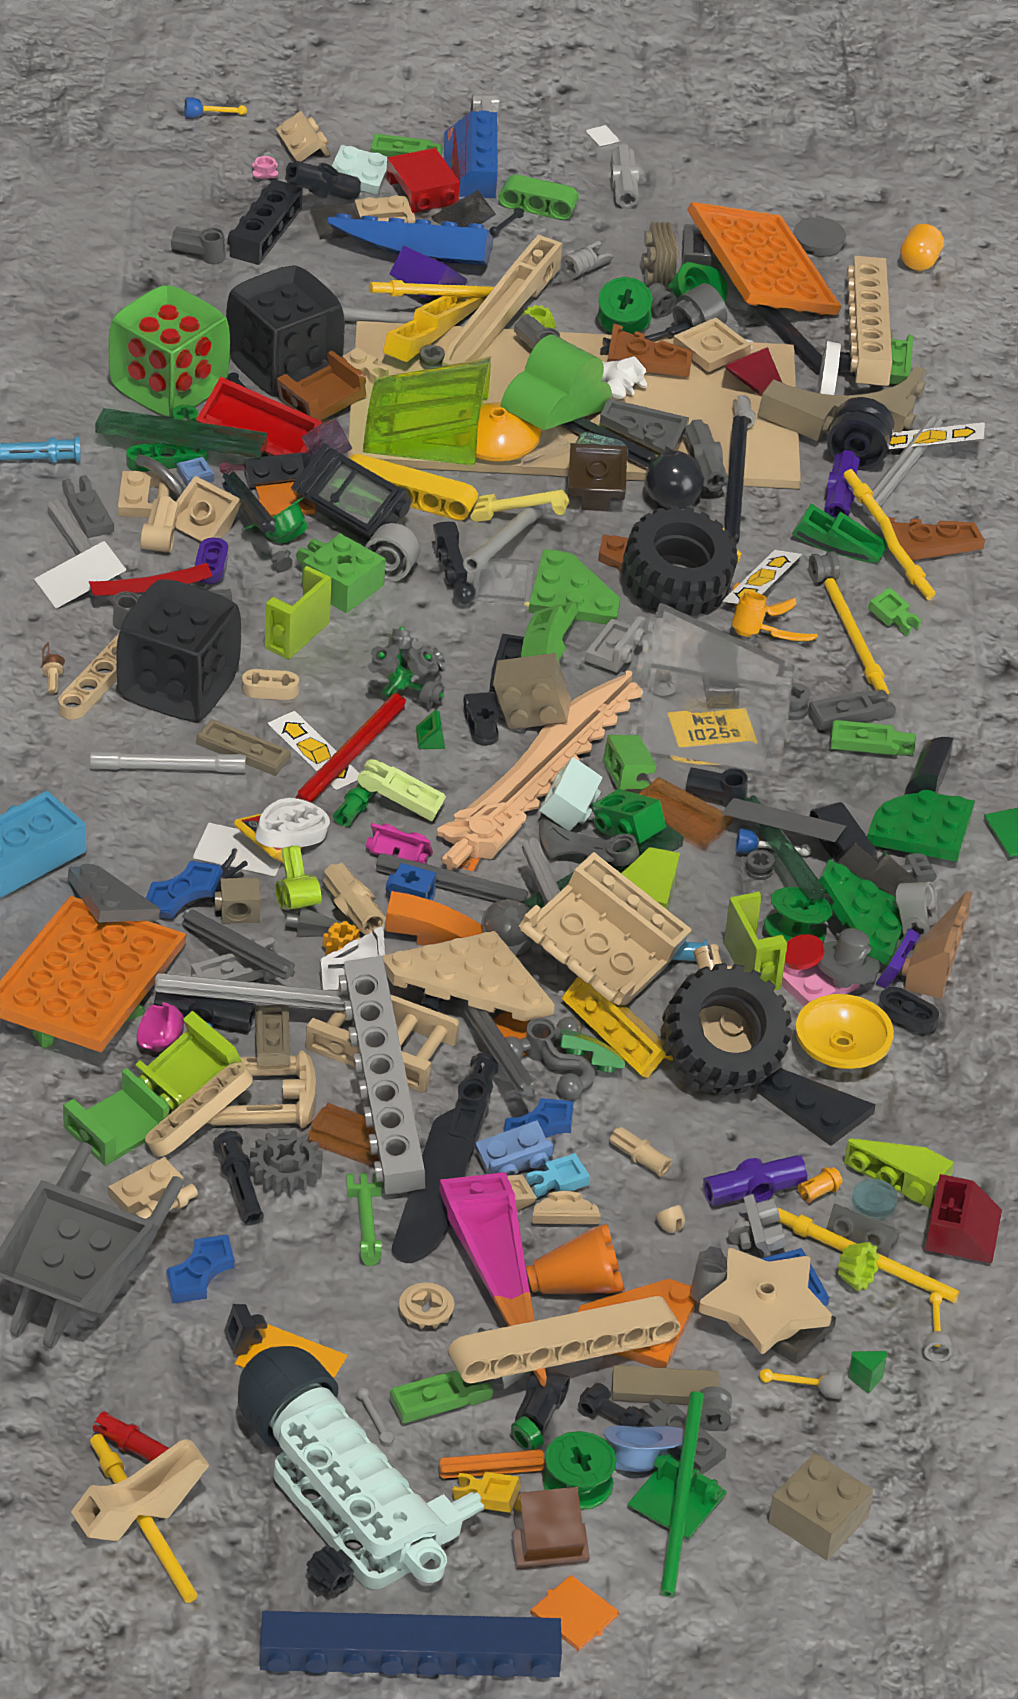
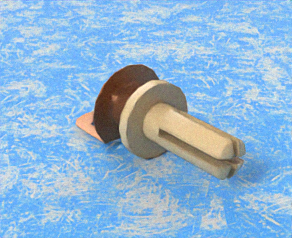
[40,642,65,695]

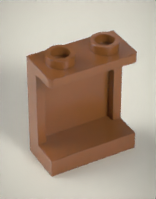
[276,351,367,421]

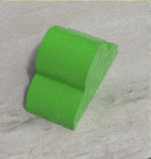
[500,335,612,430]

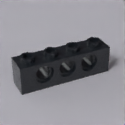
[227,179,303,265]

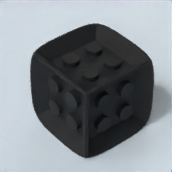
[226,265,345,395]
[116,579,241,721]

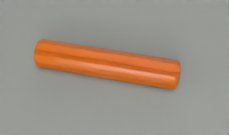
[438,1449,545,1479]

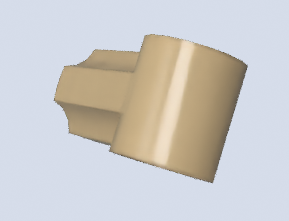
[140,496,179,553]

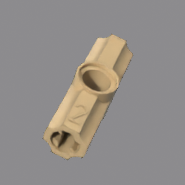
[323,862,386,935]

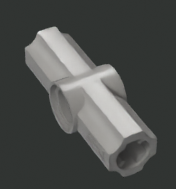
[611,144,639,209]

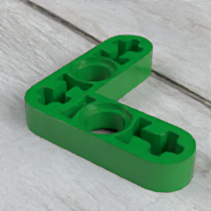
[126,405,208,472]

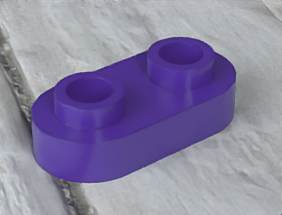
[195,537,228,584]

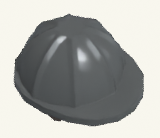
[481,898,534,957]

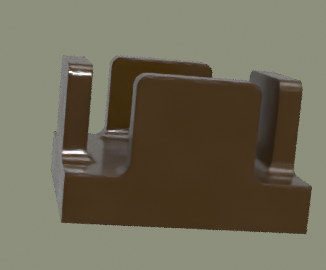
[567,443,627,511]

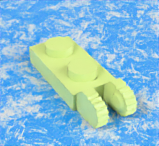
[357,759,446,821]

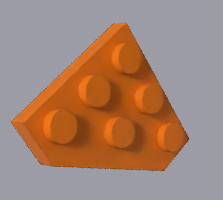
[577,1278,698,1368]

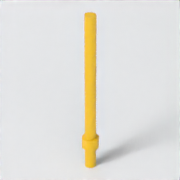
[369,280,494,297]
[824,578,889,694]
[777,1207,960,1303]
[90,1434,198,1603]

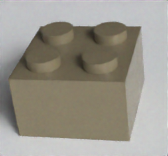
[493,653,571,730]
[768,1452,873,1560]

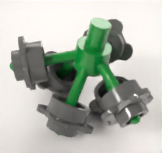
[368,627,445,710]

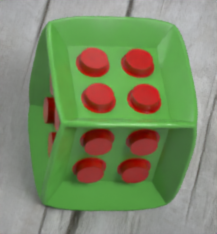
[108,285,230,417]

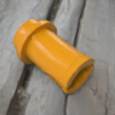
[798,1167,843,1203]

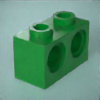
[592,789,666,844]

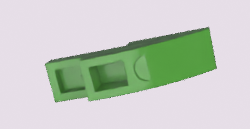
[521,601,579,661]

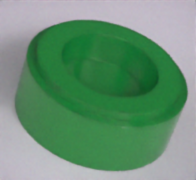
[511,1416,544,1451]

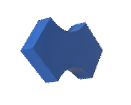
[146,861,223,919]
[504,1098,574,1138]
[166,1235,235,1304]

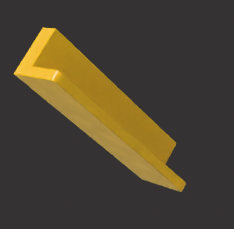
[561,976,673,1078]

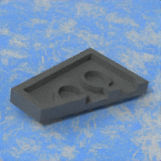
[600,398,689,453]
[67,864,160,922]

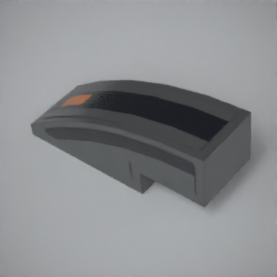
[683,224,712,267]

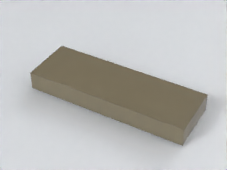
[196,719,291,776]
[256,1005,290,1066]
[612,1365,719,1405]

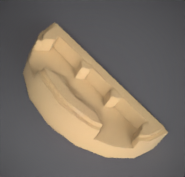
[532,1191,601,1224]

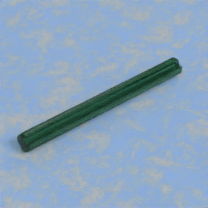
[743,795,825,901]

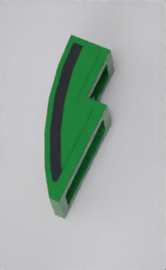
[792,503,887,563]

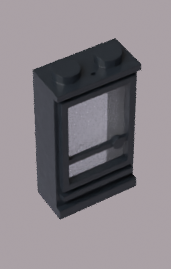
[291,443,412,541]

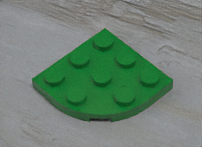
[867,790,975,862]

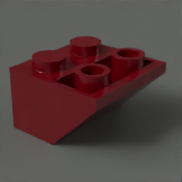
[925,1174,1002,1263]

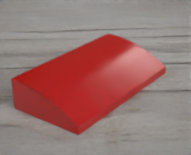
[196,376,323,456]

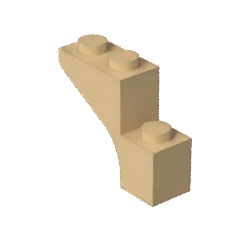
[71,1439,209,1541]

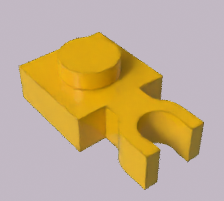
[452,1472,521,1513]

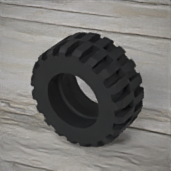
[622,506,738,617]
[660,963,792,1095]

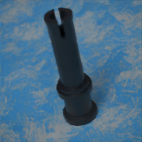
[213,1131,264,1225]

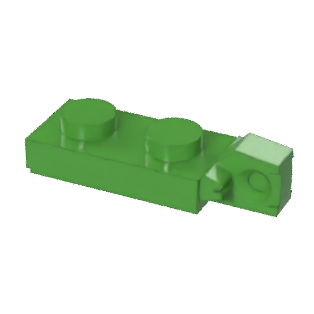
[830,720,916,755]

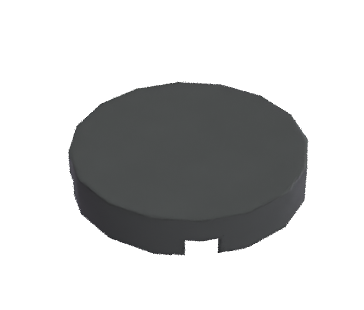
[793,218,846,256]

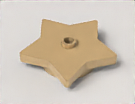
[699,1248,832,1354]

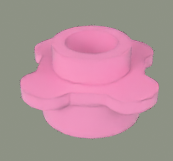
[252,156,278,180]

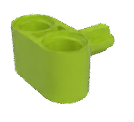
[275,845,322,910]

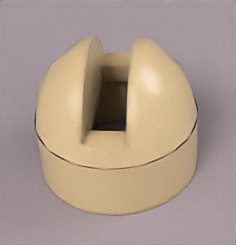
[655,1205,685,1233]

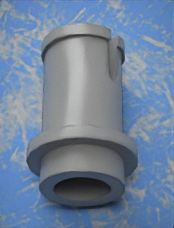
[733,395,756,428]

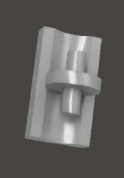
[728,1194,788,1258]

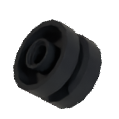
[827,397,895,470]

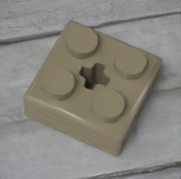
[641,221,679,293]

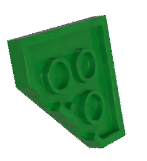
[817,859,903,965]

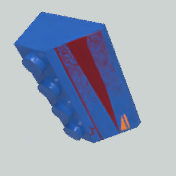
[444,110,498,198]

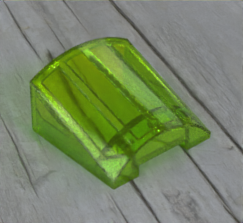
[363,356,492,465]

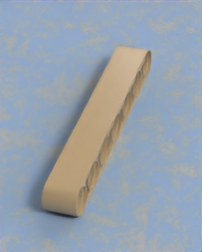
[448,1296,680,1383]

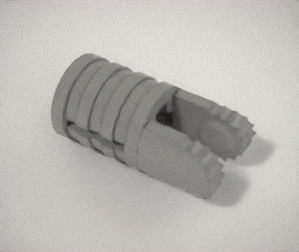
[562,240,613,278]

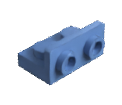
[475,1120,554,1176]

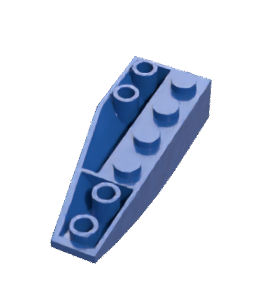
[327,214,494,266]

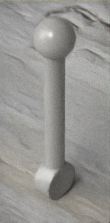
[356,1387,394,1447]

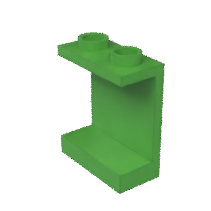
[63,1068,170,1166]

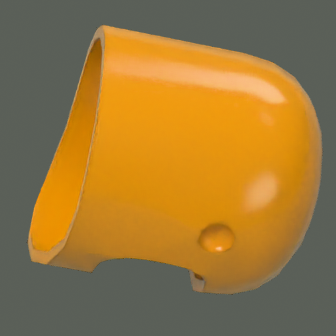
[900,224,944,271]

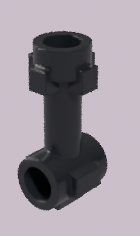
[578,1383,645,1427]

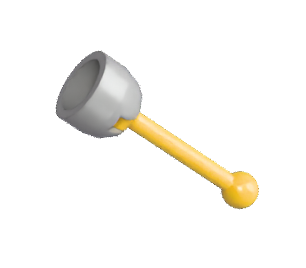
[924,1292,952,1362]
[759,1368,845,1400]

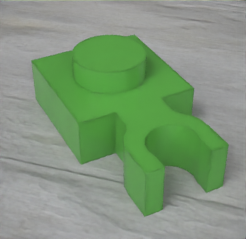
[868,587,922,637]

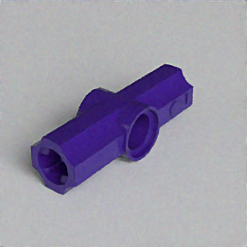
[824,450,860,518]
[703,1155,808,1206]

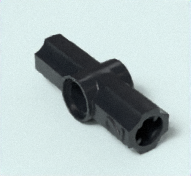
[285,160,361,200]
[153,992,256,1031]

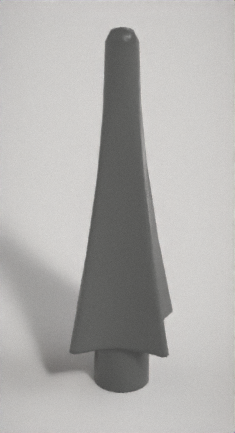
[285,907,365,937]

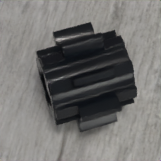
[306,1546,354,1595]

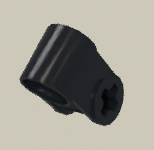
[463,691,499,745]

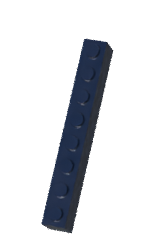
[260,1611,562,1678]

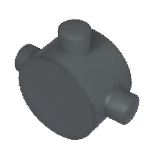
[271,550,293,572]

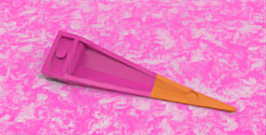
[439,1172,547,1387]

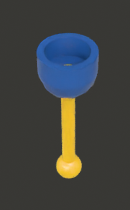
[184,97,247,118]

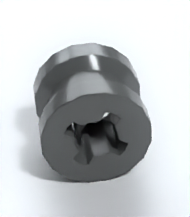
[648,283,677,317]
[809,551,840,583]
[778,683,811,721]
[700,1386,732,1431]

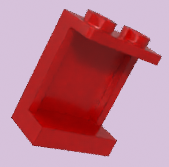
[386,148,460,213]

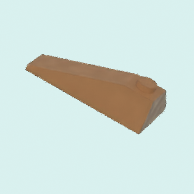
[901,891,973,999]

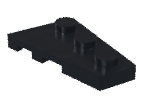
[757,1068,876,1146]

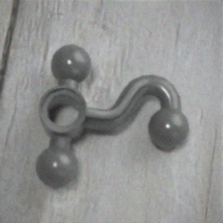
[505,1017,595,1099]

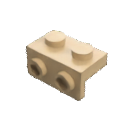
[276,111,330,162]

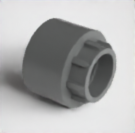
[673,283,727,328]

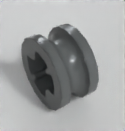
[420,345,445,371]
[745,850,775,880]

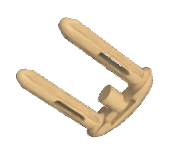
[207,1050,317,1128]

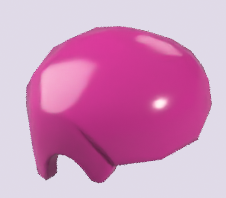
[137,1002,184,1052]

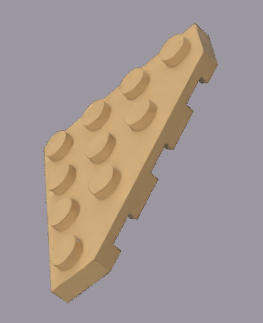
[383,931,555,1021]

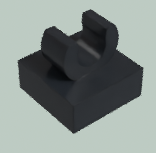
[224,1304,268,1354]

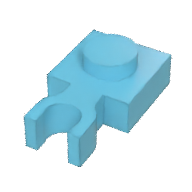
[526,1153,590,1197]

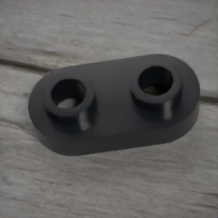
[878,987,939,1033]

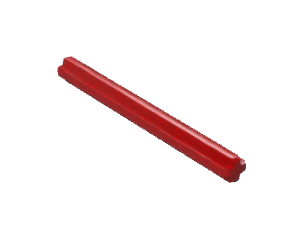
[296,693,406,803]

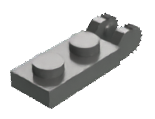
[62,475,114,538]
[808,690,896,730]

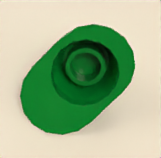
[668,262,728,302]
[241,497,308,543]

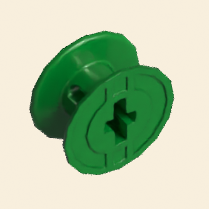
[598,277,653,335]
[764,887,832,943]
[542,1431,617,1510]

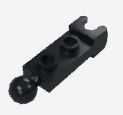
[432,521,476,604]

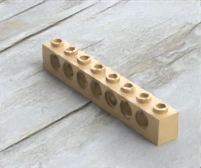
[847,256,892,386]

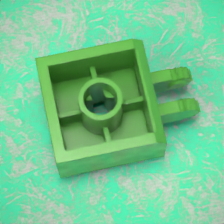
[295,533,385,613]

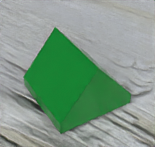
[416,709,445,750]
[848,1351,887,1394]

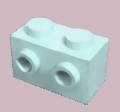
[539,756,603,831]

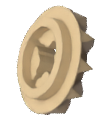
[399,1282,455,1330]

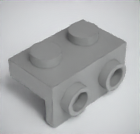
[585,616,647,672]

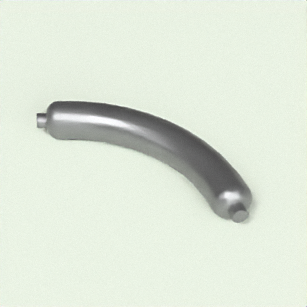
[136,455,185,498]

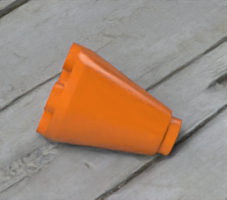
[526,1224,625,1294]

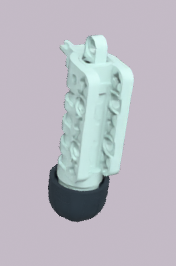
[238,1346,484,1589]

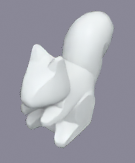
[602,356,648,400]

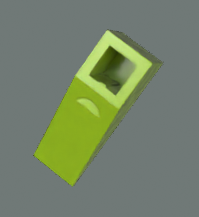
[844,1138,954,1208]

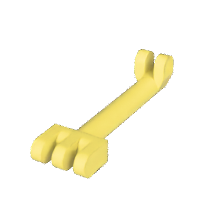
[471,490,569,522]

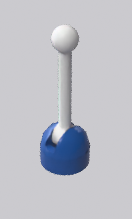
[735,828,811,857]

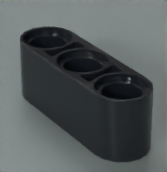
[809,802,878,873]

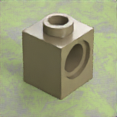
[215,878,261,924]

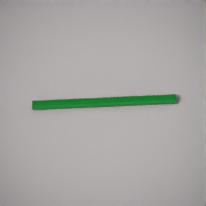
[660,1391,704,1597]

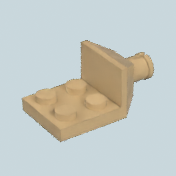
[693,944,753,1053]

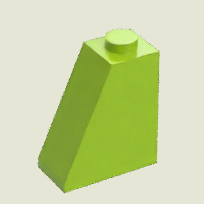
[621,847,680,911]

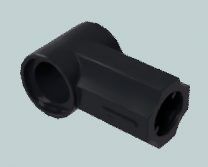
[686,767,748,808]
[515,1368,570,1433]

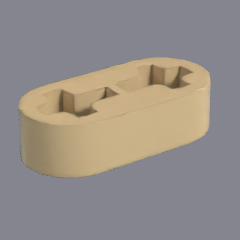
[242,669,299,700]

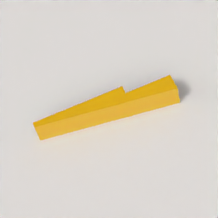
[383,285,487,362]

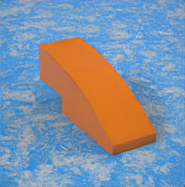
[385,891,483,946]

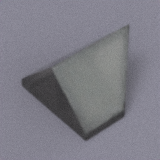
[431,190,496,227]

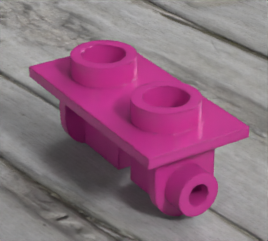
[365,823,433,864]

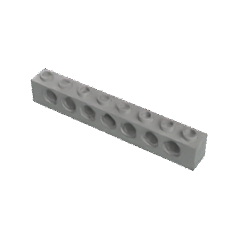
[339,956,425,1195]

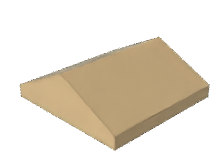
[174,476,242,543]

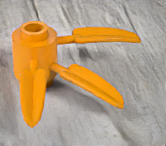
[731,582,818,641]

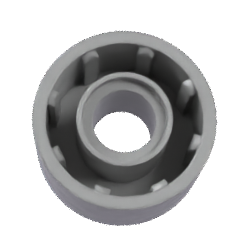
[365,523,420,582]

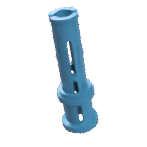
[0,436,81,463]

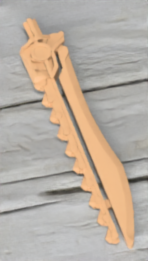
[437,671,643,871]

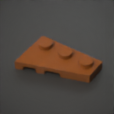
[607,323,693,377]
[888,517,985,560]

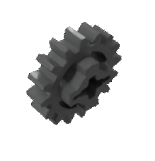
[249,1129,323,1194]

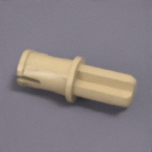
[610,1127,672,1177]

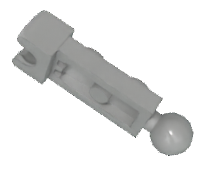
[174,938,285,982]

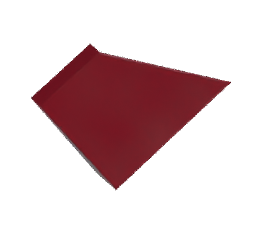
[725,347,783,397]

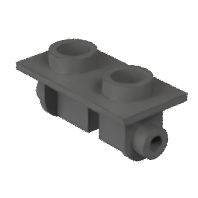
[826,1203,899,1258]

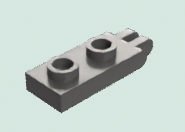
[640,1398,727,1474]

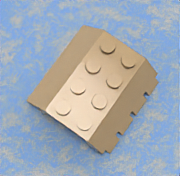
[519,852,692,1006]

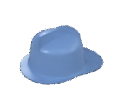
[603,1426,684,1473]

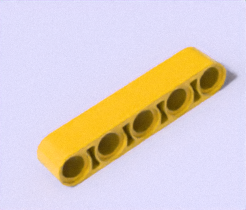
[343,454,478,521]

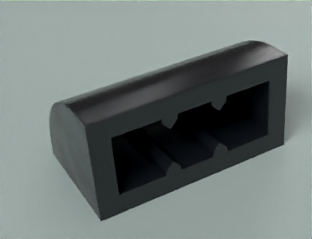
[904,737,954,795]

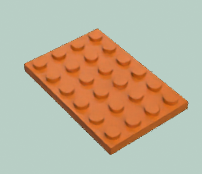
[687,202,842,315]
[0,895,186,1052]

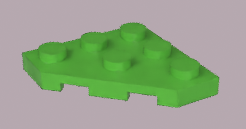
[529,549,621,625]

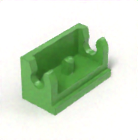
[602,735,657,790]

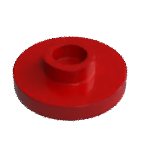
[785,934,825,970]

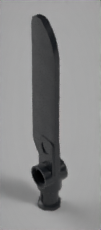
[392,1053,500,1264]

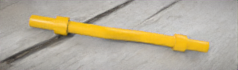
[843,469,936,600]

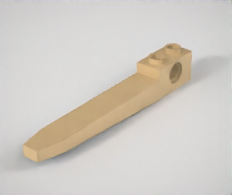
[442,235,562,376]

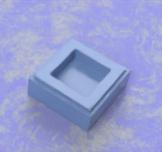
[177,457,214,486]

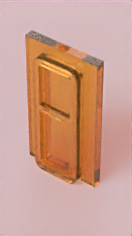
[639,777,734,848]
[308,1103,419,1167]

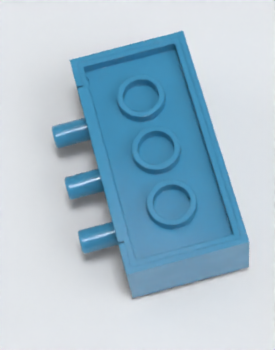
[0,790,86,898]

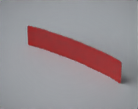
[89,563,213,595]

